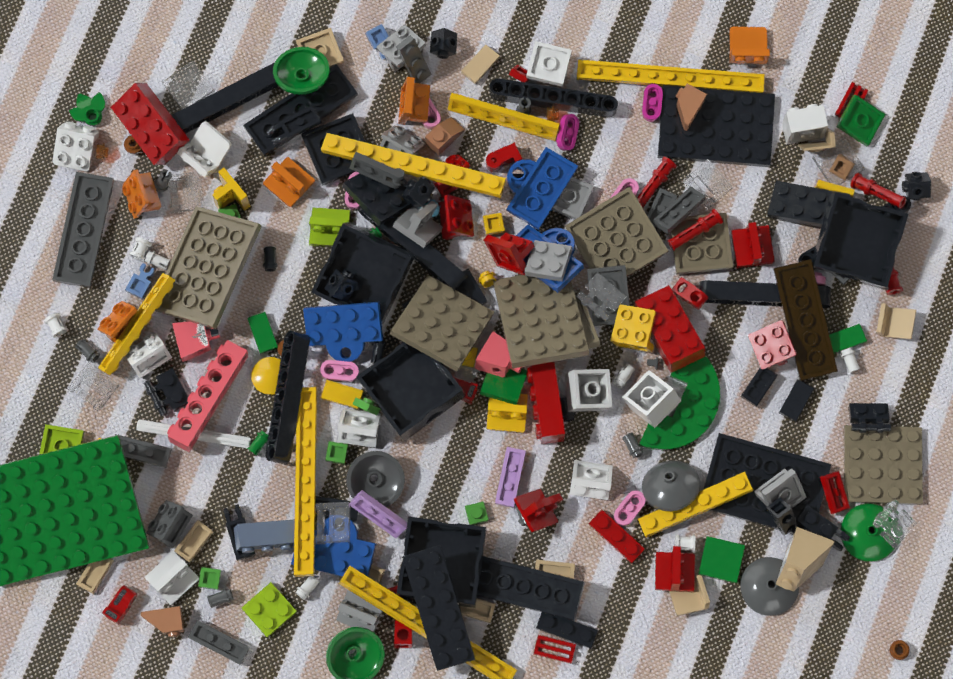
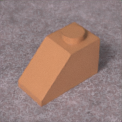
[676,83,707,131]
[425,117,465,156]
[141,606,185,637]

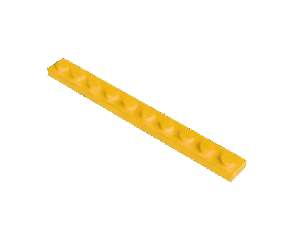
[576,60,765,93]
[321,133,507,198]
[294,387,317,577]
[338,566,517,679]

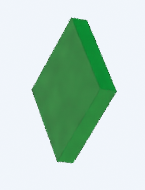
[836,94,886,147]
[480,369,527,405]
[698,536,745,584]

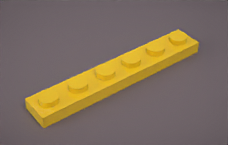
[448,93,560,141]
[98,273,175,375]
[638,472,753,538]

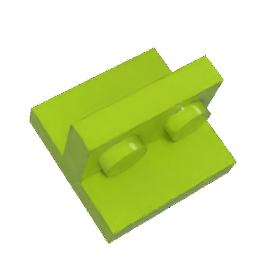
[309,207,350,247]

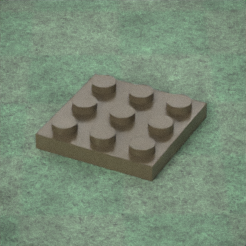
[671,213,733,275]

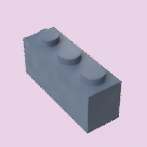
[234,519,295,553]

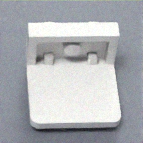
[177,121,232,178]
[53,122,100,171]

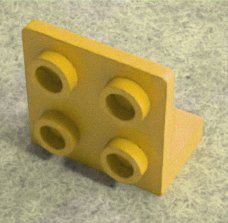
[610,304,656,353]

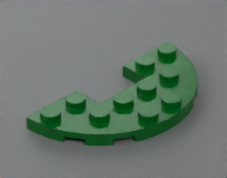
[639,356,720,451]

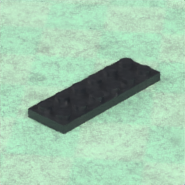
[243,64,358,157]
[402,545,475,671]
[477,556,585,621]

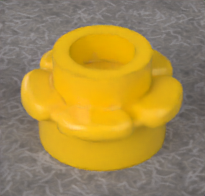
[478,271,496,288]

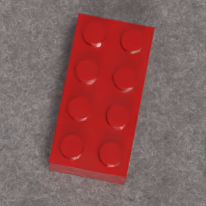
[110,83,190,165]
[635,285,705,373]
[527,361,565,444]

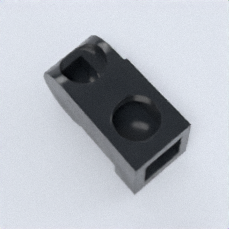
[766,497,798,536]

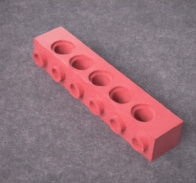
[167,340,248,453]

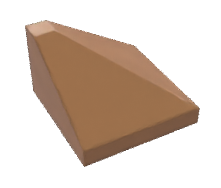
[829,153,855,181]

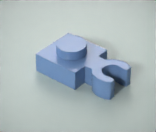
[365,24,389,60]
[125,263,155,300]

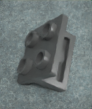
[146,500,193,548]

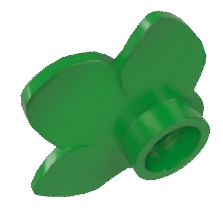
[69,92,105,126]

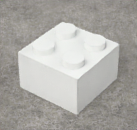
[782,104,828,145]
[565,369,612,412]
[622,370,681,428]

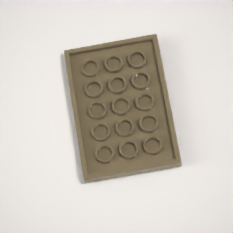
[155,206,262,329]
[493,275,589,369]

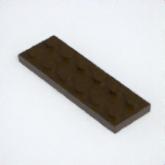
[773,259,838,381]

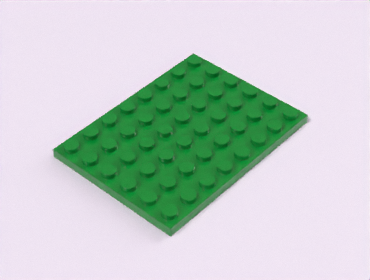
[0,434,150,586]

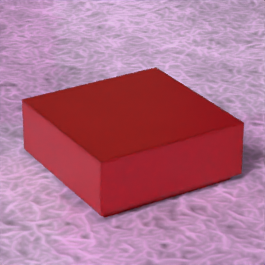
[509,65,530,82]

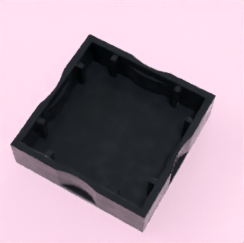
[812,192,908,288]
[311,222,416,324]
[356,342,466,442]
[396,516,487,608]

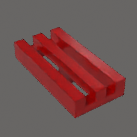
[835,82,868,118]
[820,471,850,514]
[533,635,576,664]

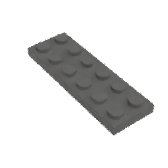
[52,172,114,288]

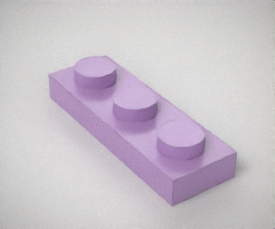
[495,447,526,508]
[349,490,407,538]

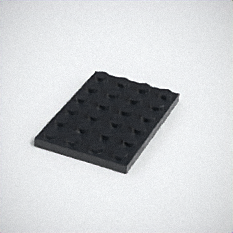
[657,85,775,167]
[703,433,831,534]

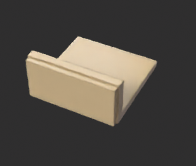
[798,128,836,152]
[876,303,917,339]
[669,575,710,616]

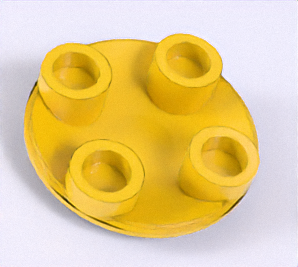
[251,357,281,395]

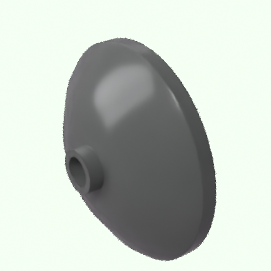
[346,451,405,507]
[642,461,700,511]
[740,557,799,616]

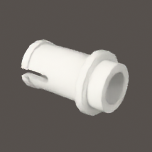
[145,251,170,271]
[841,347,860,373]
[613,363,635,389]
[295,576,320,600]

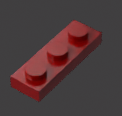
[588,509,645,564]

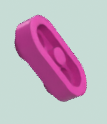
[642,84,663,122]
[556,114,579,151]

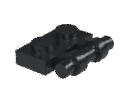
[144,368,188,417]
[848,403,891,433]

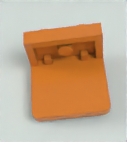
[729,26,770,64]

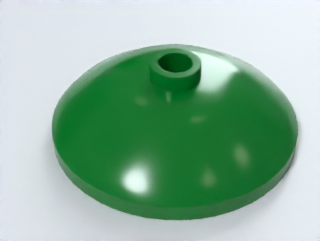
[273,47,330,94]
[840,504,899,562]
[326,627,385,679]

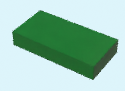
[247,312,278,354]
[829,324,867,354]

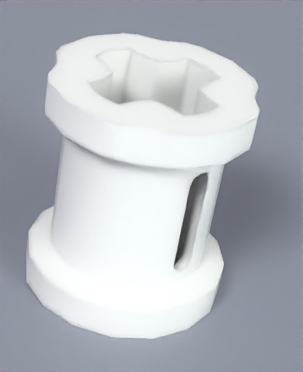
[129,237,152,262]
[44,313,68,338]
[675,535,696,553]

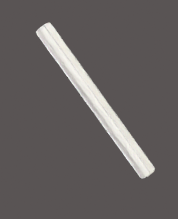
[137,419,251,449]

